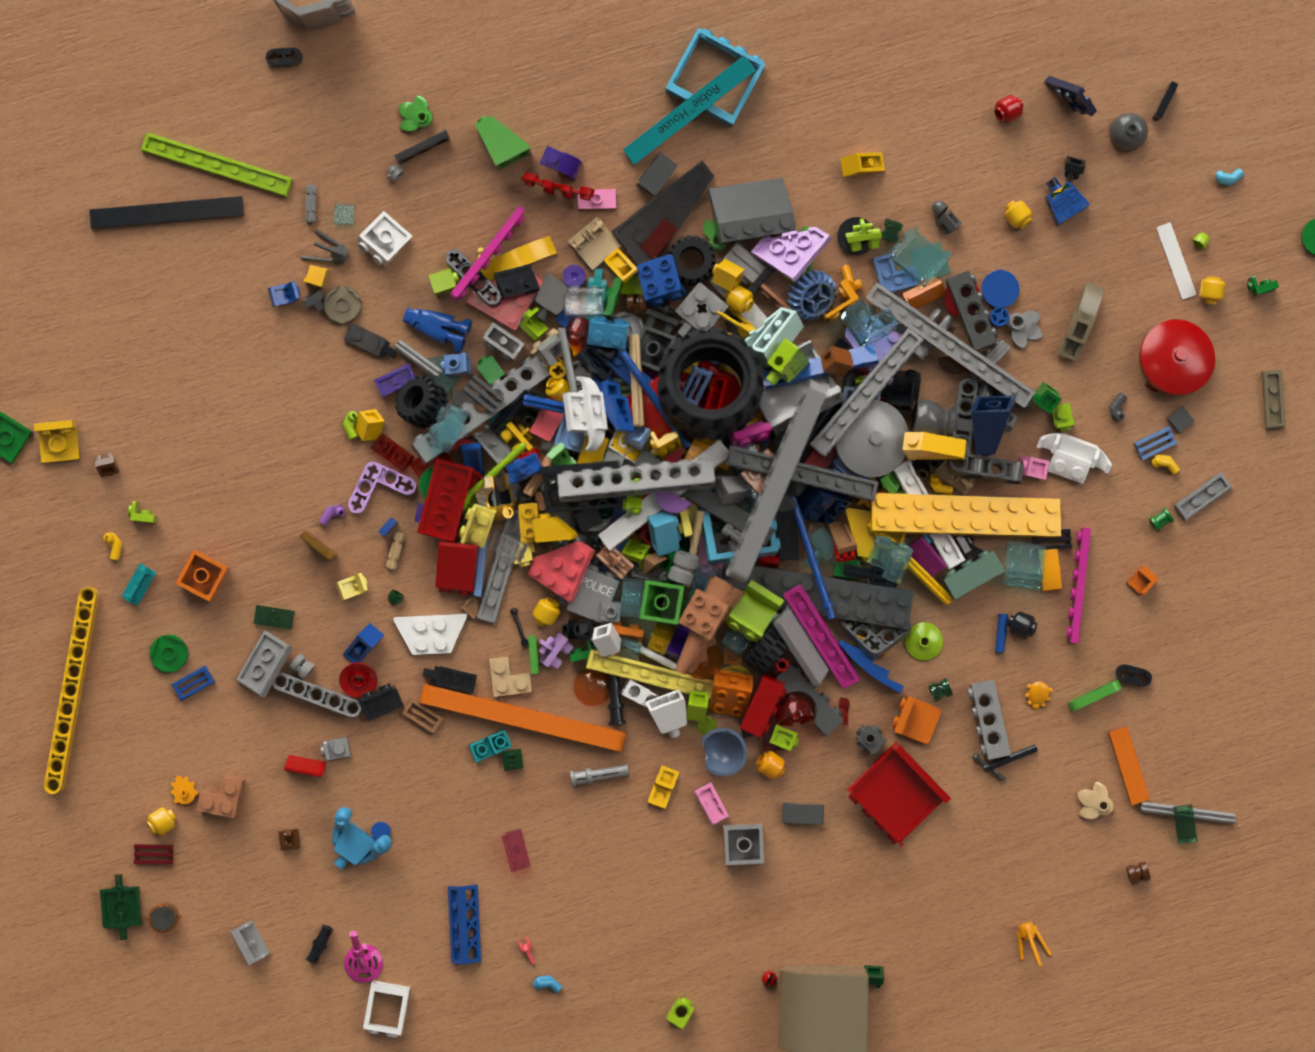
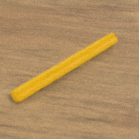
[866,521,953,605]

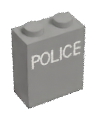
[567,563,620,624]

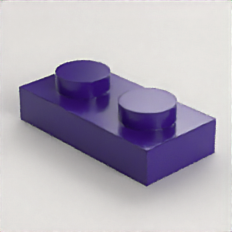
[374,363,415,397]

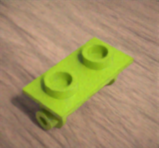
[622,478,642,518]

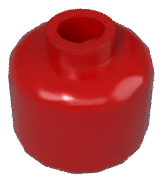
[994,95,1024,123]

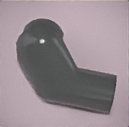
[1110,392,1127,421]

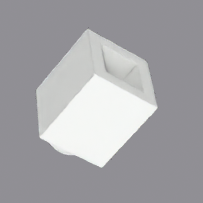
[592,623,621,657]

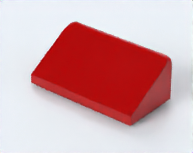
[284,755,326,777]

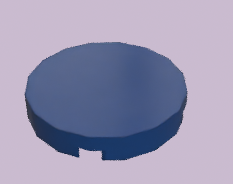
[981,270,1020,308]

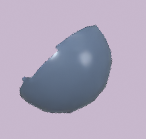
[701,727,747,776]

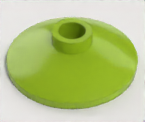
[905,622,943,661]

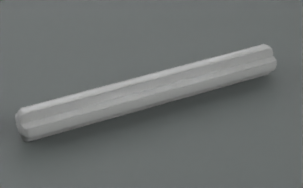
[1140,802,1236,824]

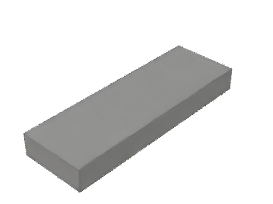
[1174,472,1232,521]

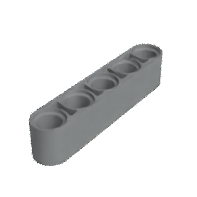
[272,672,363,717]

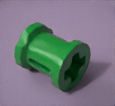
[1148,508,1174,532]

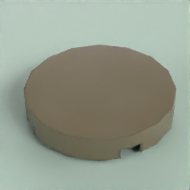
[324,286,362,324]

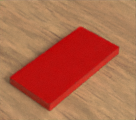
[417,458,474,543]

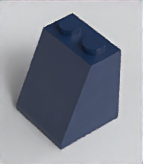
[971,395,1016,456]

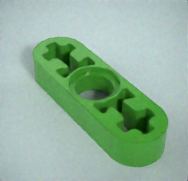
[1067,679,1122,712]

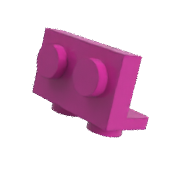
[728,421,772,448]

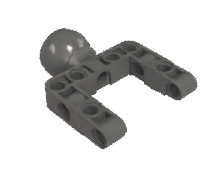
[911,378,1032,484]

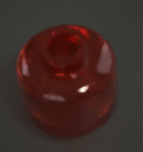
[565,316,589,346]

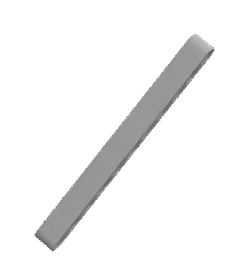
[726,379,828,583]

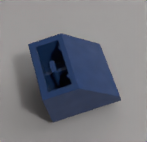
[796,486,852,524]

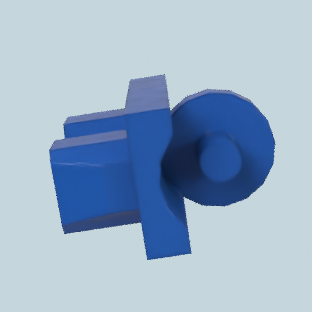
[506,453,542,485]

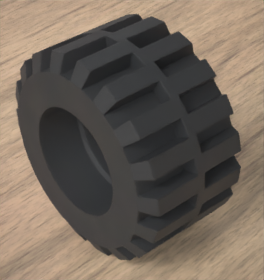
[668,235,716,285]
[395,376,448,429]
[743,625,788,676]

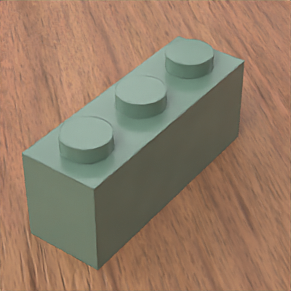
[942,549,1005,600]

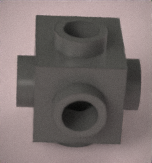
[855,724,886,755]

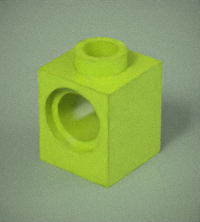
[686,690,709,722]
[666,997,694,1029]

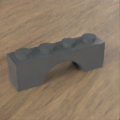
[775,664,844,736]

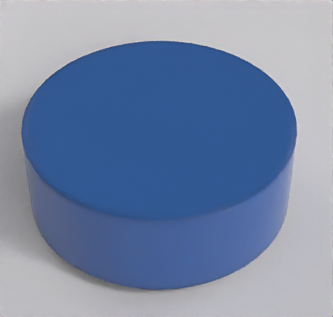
[371,821,391,840]

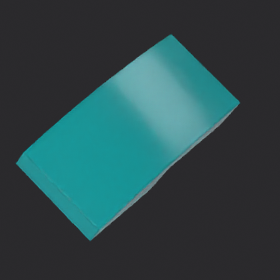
[468,729,512,763]

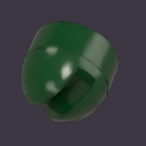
[388,589,405,605]

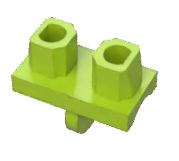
[845,219,882,252]

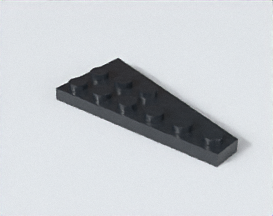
[612,161,714,264]

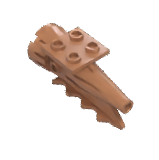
[675,575,745,675]

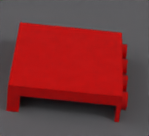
[846,742,951,847]

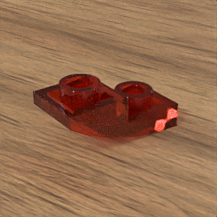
[371,433,415,472]

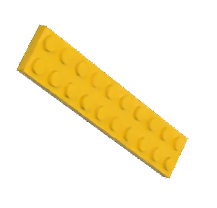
[870,493,1061,538]

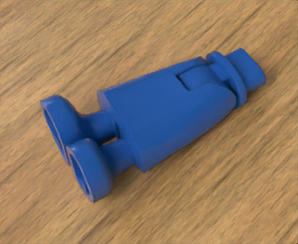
[403,308,472,354]

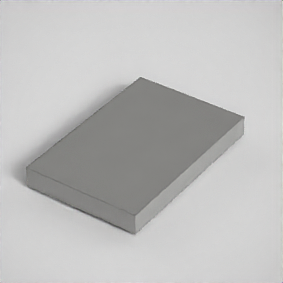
[236,630,293,698]

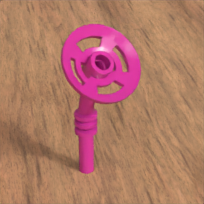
[344,931,383,983]

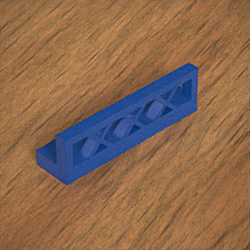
[448,885,481,964]

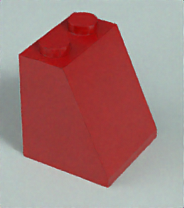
[435,541,479,595]

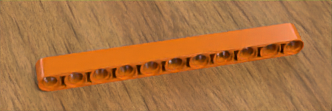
[419,684,627,752]

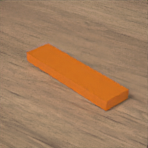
[1108,726,1150,805]

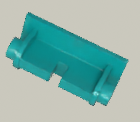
[121,563,157,606]

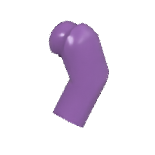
[319,505,346,526]

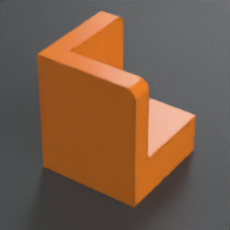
[1127,566,1159,596]

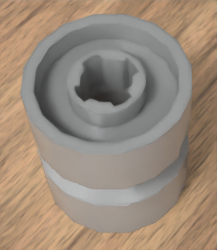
[668,550,700,585]

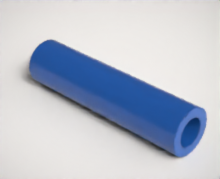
[995,614,1008,653]

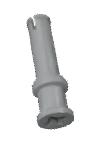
[570,764,629,788]

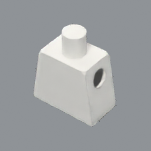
[645,689,687,738]

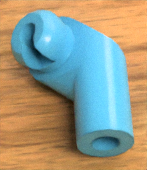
[1215,168,1244,186]

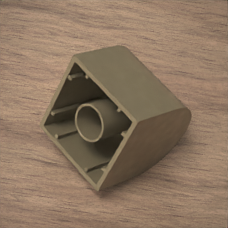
[779,965,868,1052]

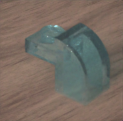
[802,526,834,568]

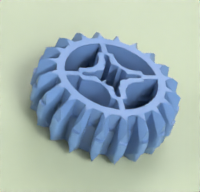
[787,269,838,321]

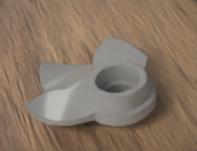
[1007,310,1042,348]

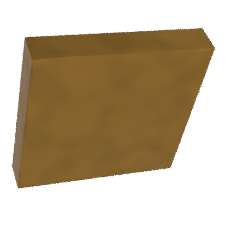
[300,531,338,561]

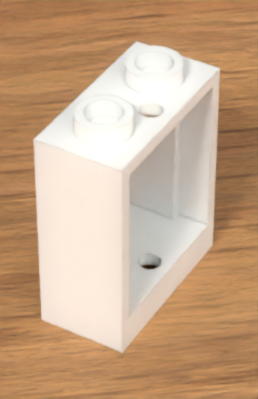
[363,980,411,1037]

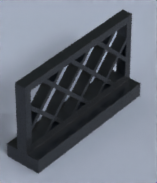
[541,460,623,513]

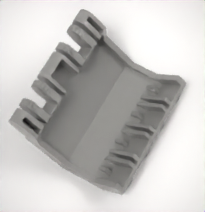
[274,0,355,30]

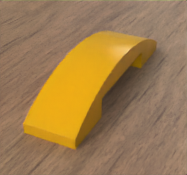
[482,236,557,281]

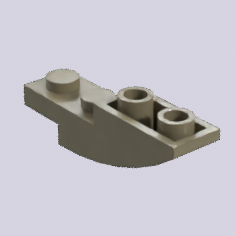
[1057,282,1104,361]

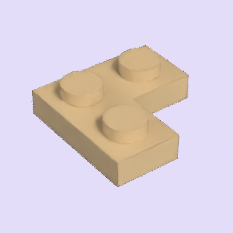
[489,656,532,697]

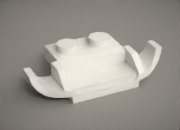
[563,376,608,452]
[1036,432,1112,484]

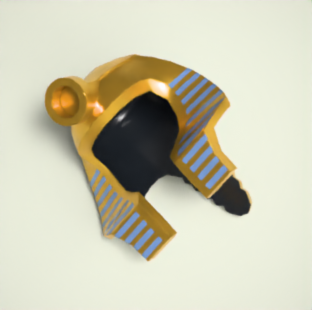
[476,472,521,521]

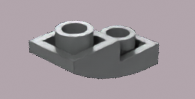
[782,802,824,824]

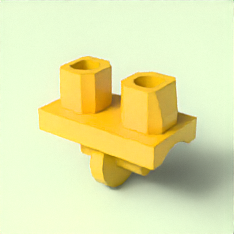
[500,421,534,453]

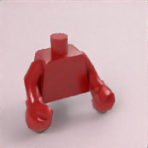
[698,360,742,410]

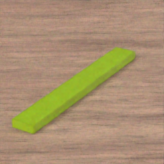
[141,132,293,197]

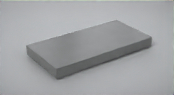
[774,605,830,687]

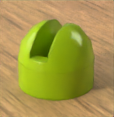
[1192,233,1209,250]

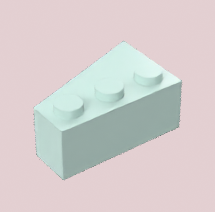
[745,307,804,367]

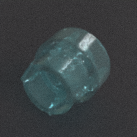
[720,625,755,657]

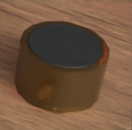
[147,902,182,933]

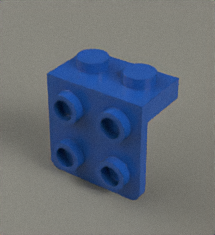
[637,254,687,307]

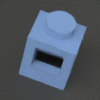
[441,352,472,377]

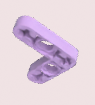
[348,461,417,514]

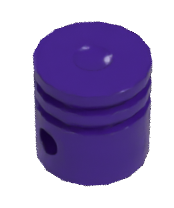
[562,265,586,290]

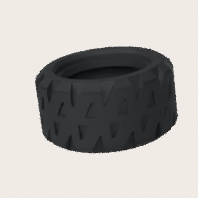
[657,328,764,441]

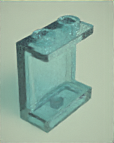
[890,226,952,288]

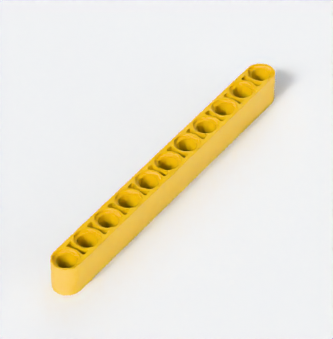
[44,587,99,794]

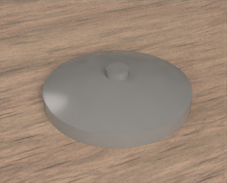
[834,400,909,477]

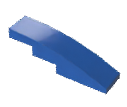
[592,368,634,433]
[838,640,904,693]

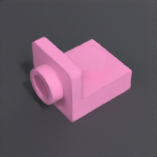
[1019,456,1050,480]

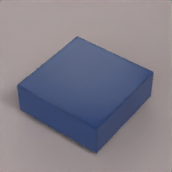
[379,518,398,537]

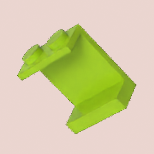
[725,580,784,643]

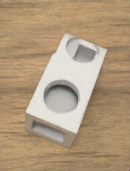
[620,679,660,707]

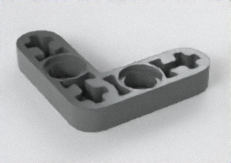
[840,619,912,658]

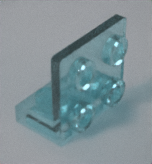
[1001,541,1046,589]

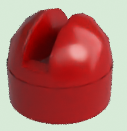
[762,971,777,987]

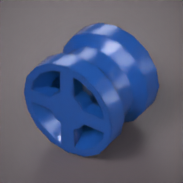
[989,307,1009,327]

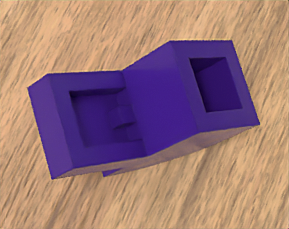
[540,146,583,181]
[665,623,691,660]

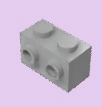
[482,322,526,361]

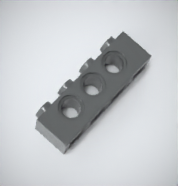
[945,270,998,351]

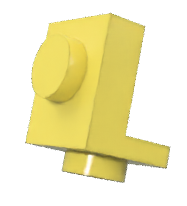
[514,539,535,567]
[335,573,368,601]

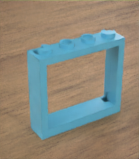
[665,28,766,127]
[698,480,780,565]

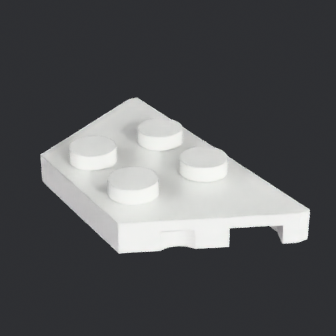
[393,614,467,655]

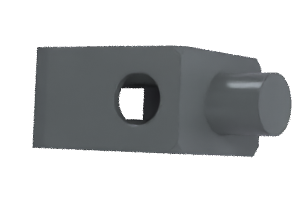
[535,273,578,322]

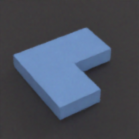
[872,253,919,293]

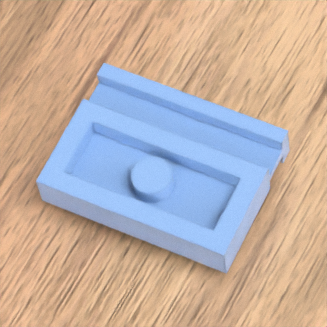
[553,414,585,453]

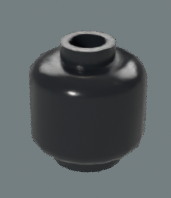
[1008,611,1038,639]

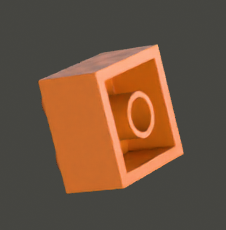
[175,550,230,602]

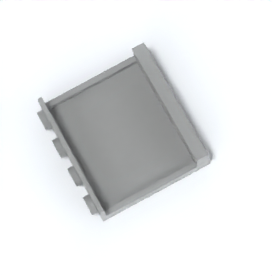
[759,340,844,436]

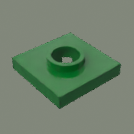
[603,277,623,319]

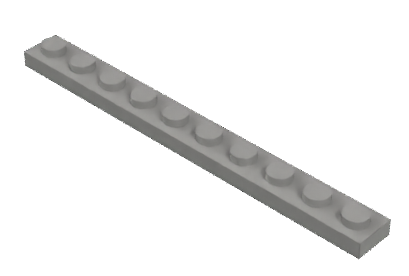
[866,283,1035,408]

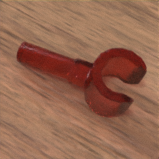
[838,697,850,725]

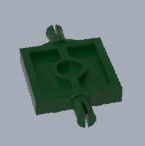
[100,874,142,940]

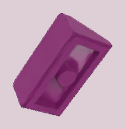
[906,536,947,577]

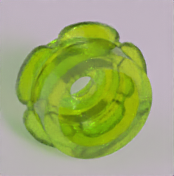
[698,716,717,735]

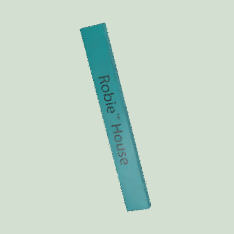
[623,55,756,165]

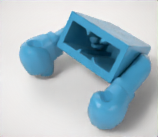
[332,807,392,870]

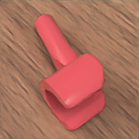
[518,937,535,965]

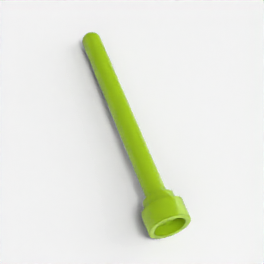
[463,442,527,512]

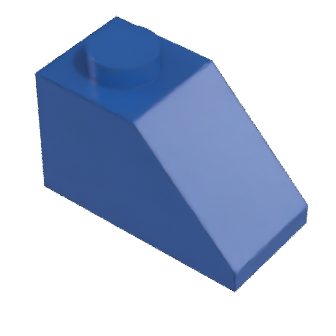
[343,623,384,663]

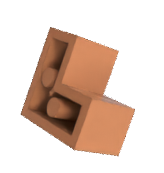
[196,775,245,818]

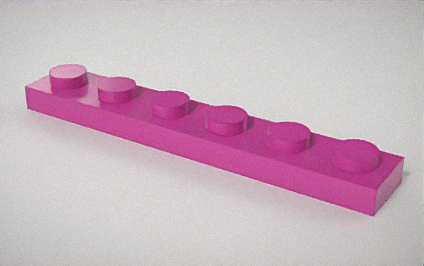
[449,206,525,303]
[1066,528,1091,643]
[784,584,860,689]

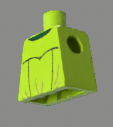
[765,338,809,386]

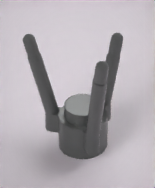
[301,230,349,265]

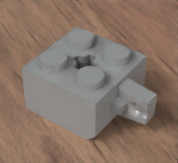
[675,282,729,338]

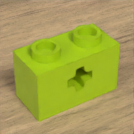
[429,268,460,297]

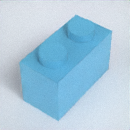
[647,510,681,557]

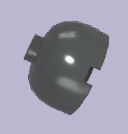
[1109,113,1148,152]

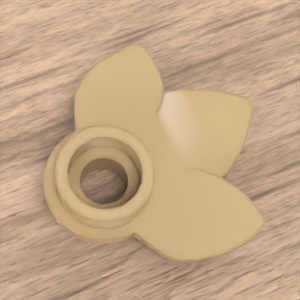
[1078,782,1114,819]

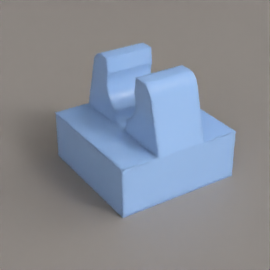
[625,427,651,451]

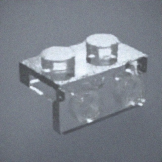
[563,286,605,316]

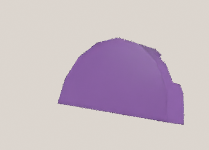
[655,492,692,514]

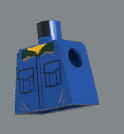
[1045,177,1090,226]

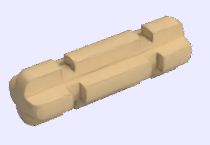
[386,532,405,570]

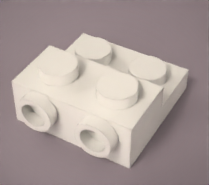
[357,211,412,267]

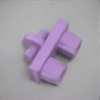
[539,633,573,669]

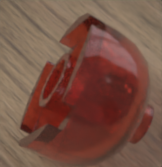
[776,693,814,726]

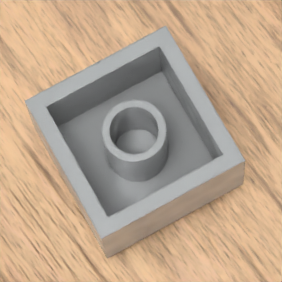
[723,823,764,865]

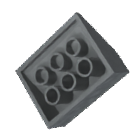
[708,178,796,246]

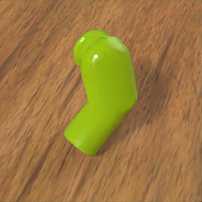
[342,411,358,440]

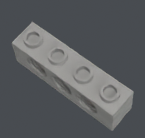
[967,679,1011,760]

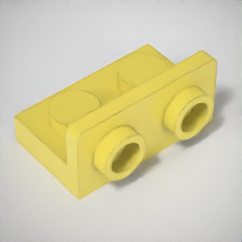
[459,504,496,548]

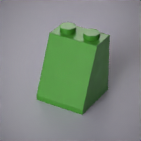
[475,116,532,171]
[640,580,684,625]

